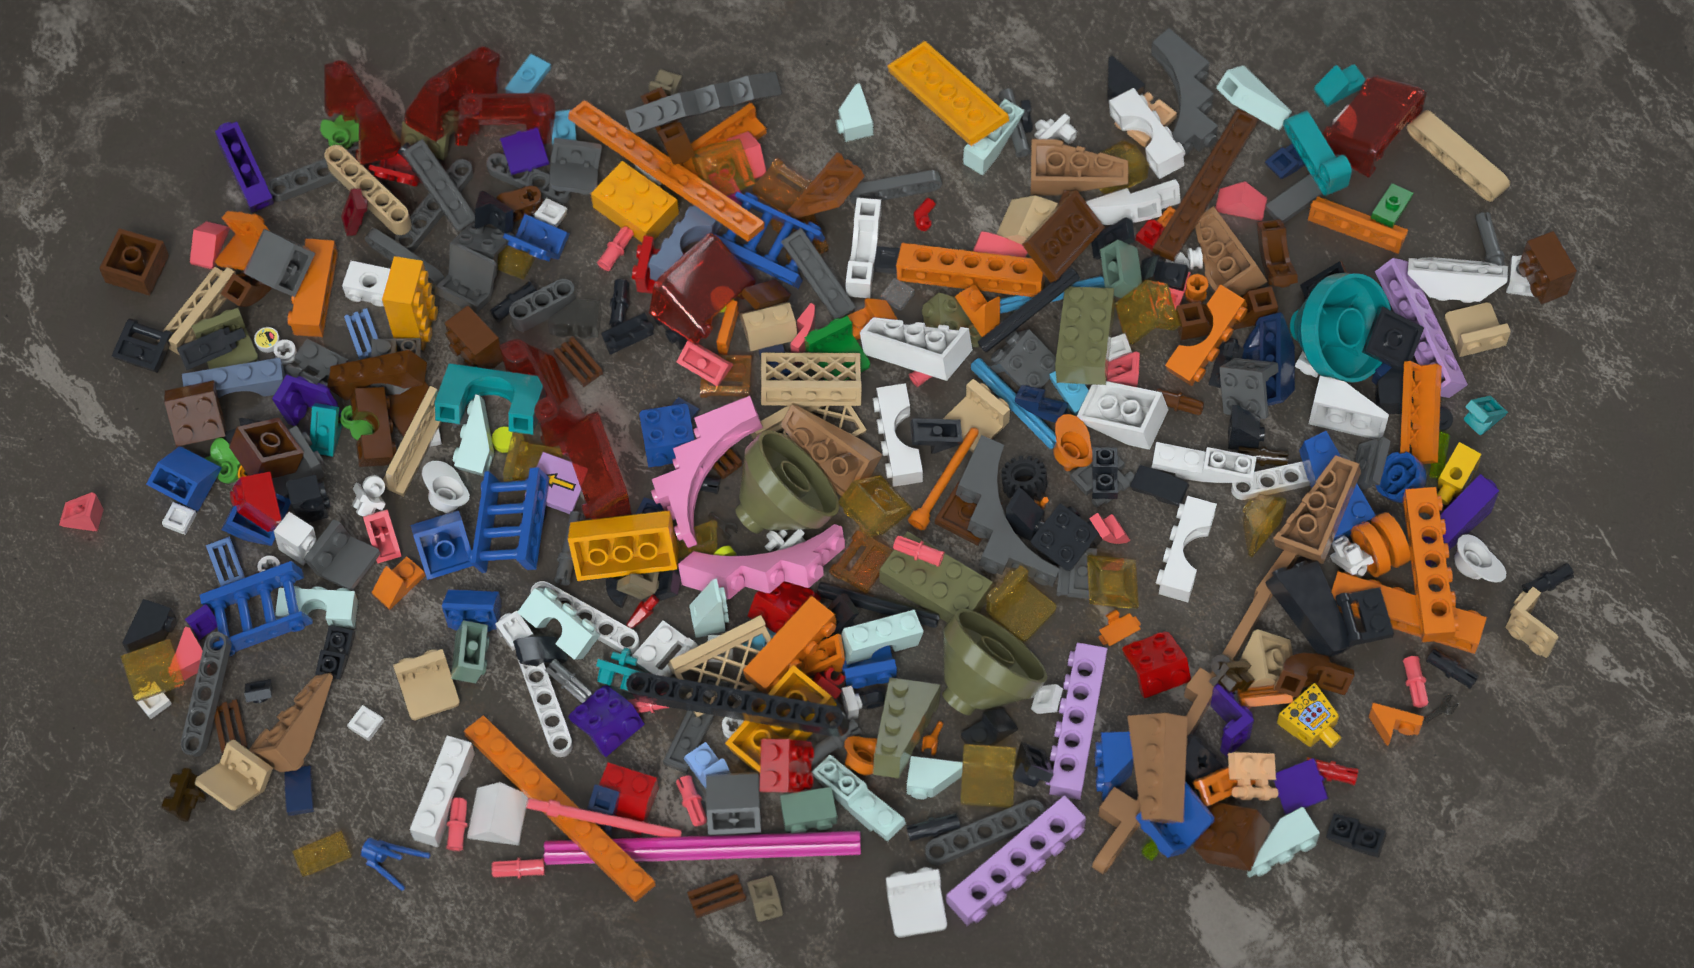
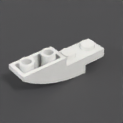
[1086,179,1181,225]
[1151,442,1256,483]

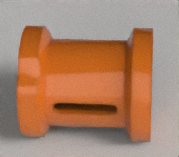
[1185,274,1208,303]

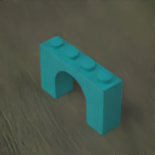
[435,363,546,435]

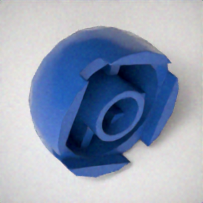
[1375,452,1427,503]

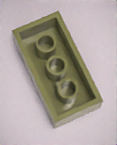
[1055,286,1115,385]
[879,531,993,623]

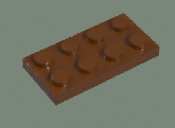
[1022,190,1105,283]

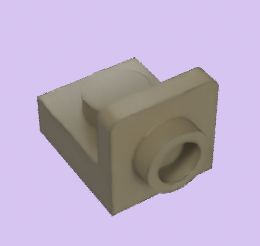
[649,70,682,96]
[616,572,659,600]
[747,875,783,922]

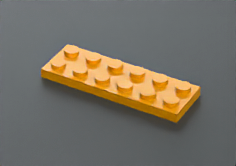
[888,41,1009,146]

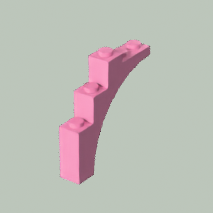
[651,396,763,548]
[678,524,845,599]

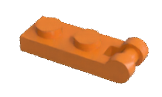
[1193,765,1255,806]

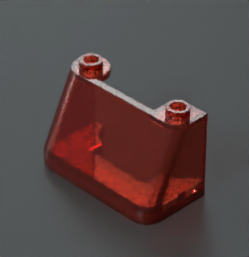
[404,47,500,142]
[324,60,401,165]
[1322,75,1427,178]
[453,93,556,146]
[649,233,756,344]
[499,339,587,451]

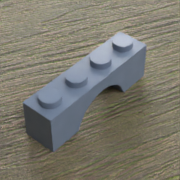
[648,205,723,290]
[182,358,286,398]

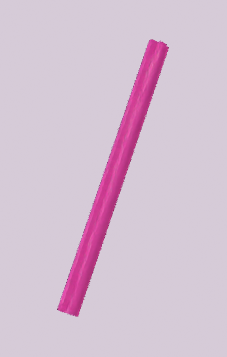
[544,831,861,865]

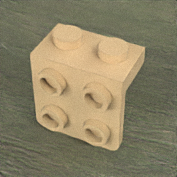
[1444,302,1511,357]
[943,379,1010,452]
[1505,587,1558,658]
[393,649,460,720]
[195,739,273,810]

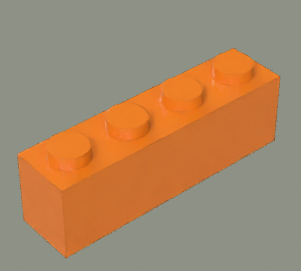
[288,239,338,337]
[743,596,837,694]

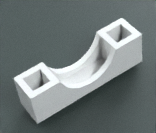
[1109,88,1185,179]
[846,198,881,298]
[872,383,923,487]
[1156,496,1217,602]
[410,736,475,847]

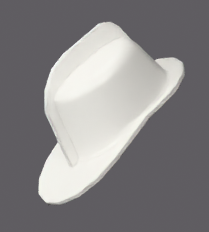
[422,461,470,514]
[1454,534,1506,583]

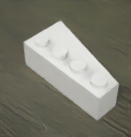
[860,317,972,381]

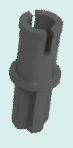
[545,659,592,703]

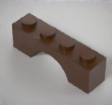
[640,87,696,165]
[1174,286,1278,341]
[327,350,427,401]

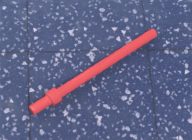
[526,798,682,837]

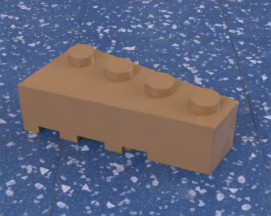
[1273,455,1361,564]
[1128,713,1188,823]

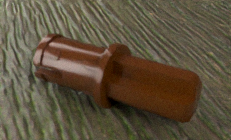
[1156,388,1204,415]

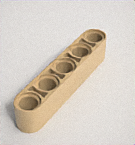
[1407,110,1510,202]
[325,145,412,235]

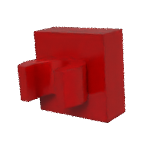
[1135,219,1165,251]
[812,666,845,699]

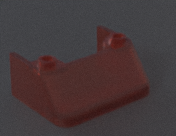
[558,411,632,520]

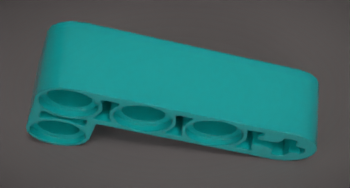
[1283,111,1352,196]

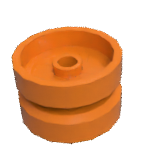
[1351,512,1411,577]

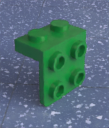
[804,316,870,381]

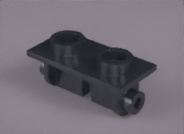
[601,312,654,355]
[1208,338,1244,388]

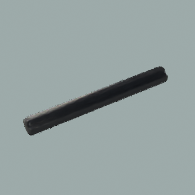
[978,268,1080,353]
[817,582,940,628]

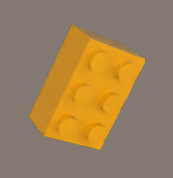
[591,161,679,242]

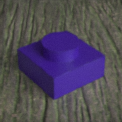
[185,604,217,640]

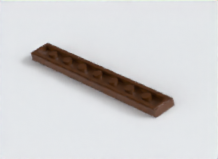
[1152,109,1259,262]

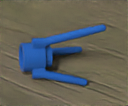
[361,838,430,891]

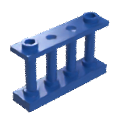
[710,192,825,289]
[470,467,549,573]
[200,561,313,656]

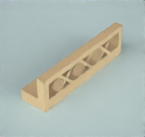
[156,267,236,355]

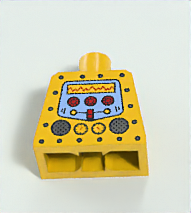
[1437,442,1481,505]
[1277,683,1341,748]

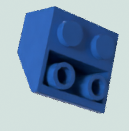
[146,446,222,511]
[442,590,502,632]
[1094,732,1134,800]

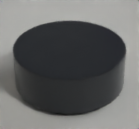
[860,692,885,710]

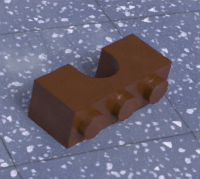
[350,387,396,467]

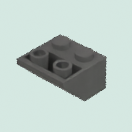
[243,229,315,297]
[371,338,421,396]
[706,772,762,835]

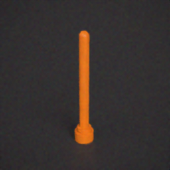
[908,428,979,531]

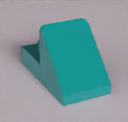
[1314,64,1367,107]
[1464,396,1508,435]
[309,403,342,456]

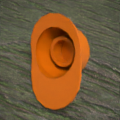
[1053,414,1092,471]
[844,736,877,775]

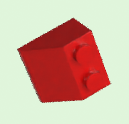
[230,472,282,532]
[599,763,659,835]

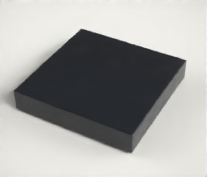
[1362,306,1424,373]

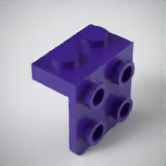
[568,685,645,757]

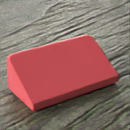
[677,341,733,386]

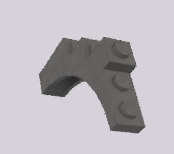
[1151,28,1218,156]
[626,71,782,134]
[956,435,1060,587]

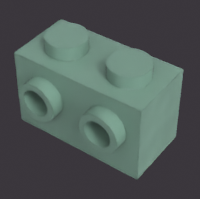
[1100,240,1143,300]
[451,620,489,683]
[780,787,837,833]

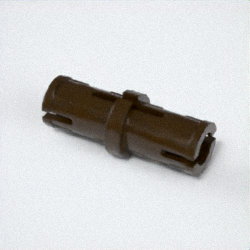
[1238,446,1289,467]

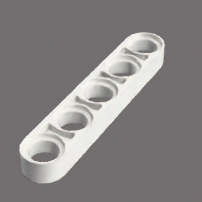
[1231,454,1350,500]
[531,581,639,654]
[517,658,573,757]

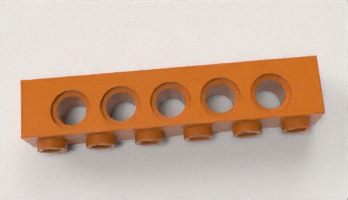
[896,243,1046,297]
[1403,487,1459,642]

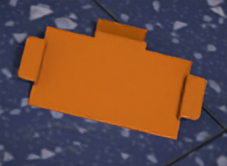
[1098,610,1141,646]

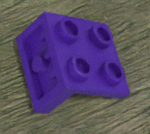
[272,375,342,426]
[1210,684,1254,758]

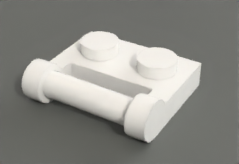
[631,621,698,677]

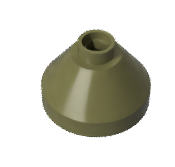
[735,430,839,534]
[942,609,1047,715]

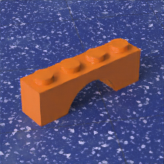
[1165,284,1248,386]

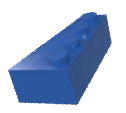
[1299,431,1376,545]

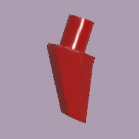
[626,595,659,629]

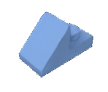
[684,742,730,789]

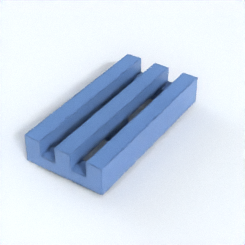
[344,308,378,360]
[206,537,245,587]

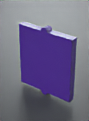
[500,128,549,175]
[1274,758,1329,815]

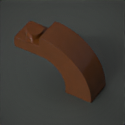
[1257,219,1298,287]
[221,273,272,307]
[1274,653,1355,698]

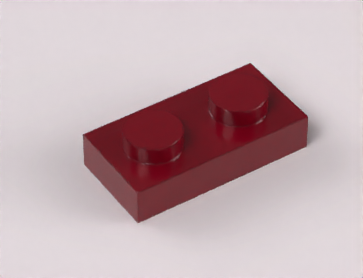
[341,188,368,236]

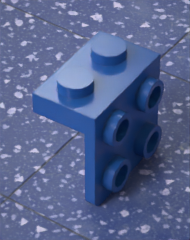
[503,214,570,261]
[639,404,694,468]
[842,645,897,689]
[1135,782,1214,858]

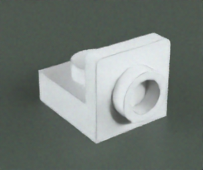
[495,611,534,651]

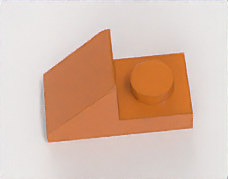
[955,284,1000,337]
[848,298,898,340]
[372,556,426,610]
[801,634,845,677]
[1369,703,1424,746]

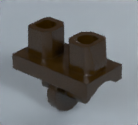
[1209,654,1255,693]
[161,768,207,822]

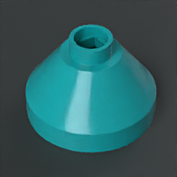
[1290,273,1391,382]

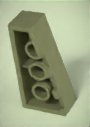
[873,678,941,778]

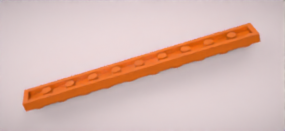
[568,100,764,242]
[464,715,655,902]

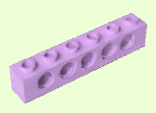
[1375,258,1468,398]
[1046,643,1107,800]
[947,795,1086,926]

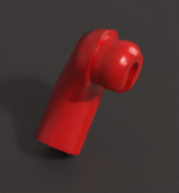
[913,198,936,231]

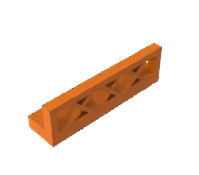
[678,103,766,179]
[1308,196,1408,254]
[1400,361,1442,464]

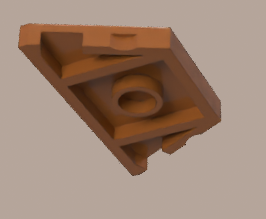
[787,153,864,219]

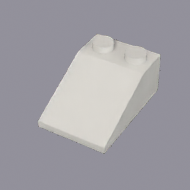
[1309,376,1389,440]
[1077,381,1168,450]

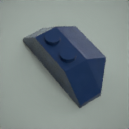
[1242,312,1295,406]

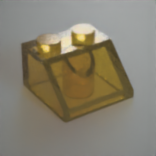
[839,475,913,537]

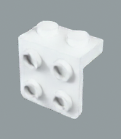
[886,868,947,937]

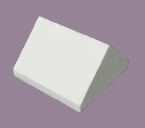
[467,782,528,845]

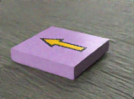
[525,452,590,514]

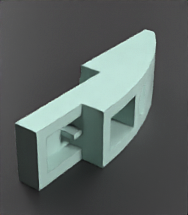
[812,755,906,842]

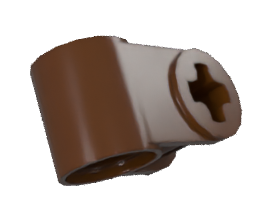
[496,186,543,223]

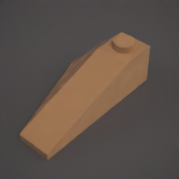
[1031,139,1128,196]
[1195,206,1268,296]
[781,404,883,501]
[249,673,333,772]

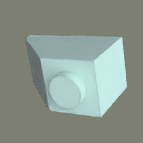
[836,84,873,142]
[907,756,963,799]

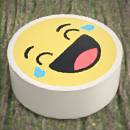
[254,327,280,353]

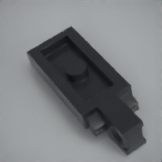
[176,327,246,370]

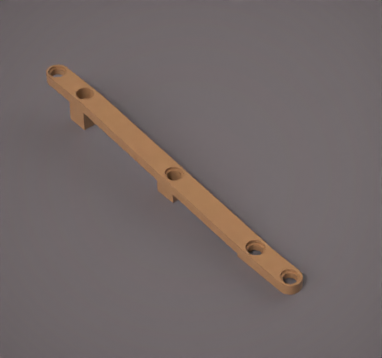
[1092,550,1300,875]

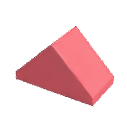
[726,132,767,183]
[1215,181,1267,221]
[190,221,230,269]
[1107,351,1140,387]
[59,492,104,532]
[363,510,402,564]
[169,627,210,684]

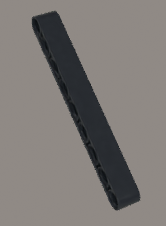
[626,672,849,737]

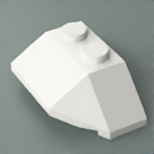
[1408,257,1508,303]

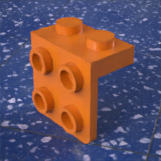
[215,211,270,270]

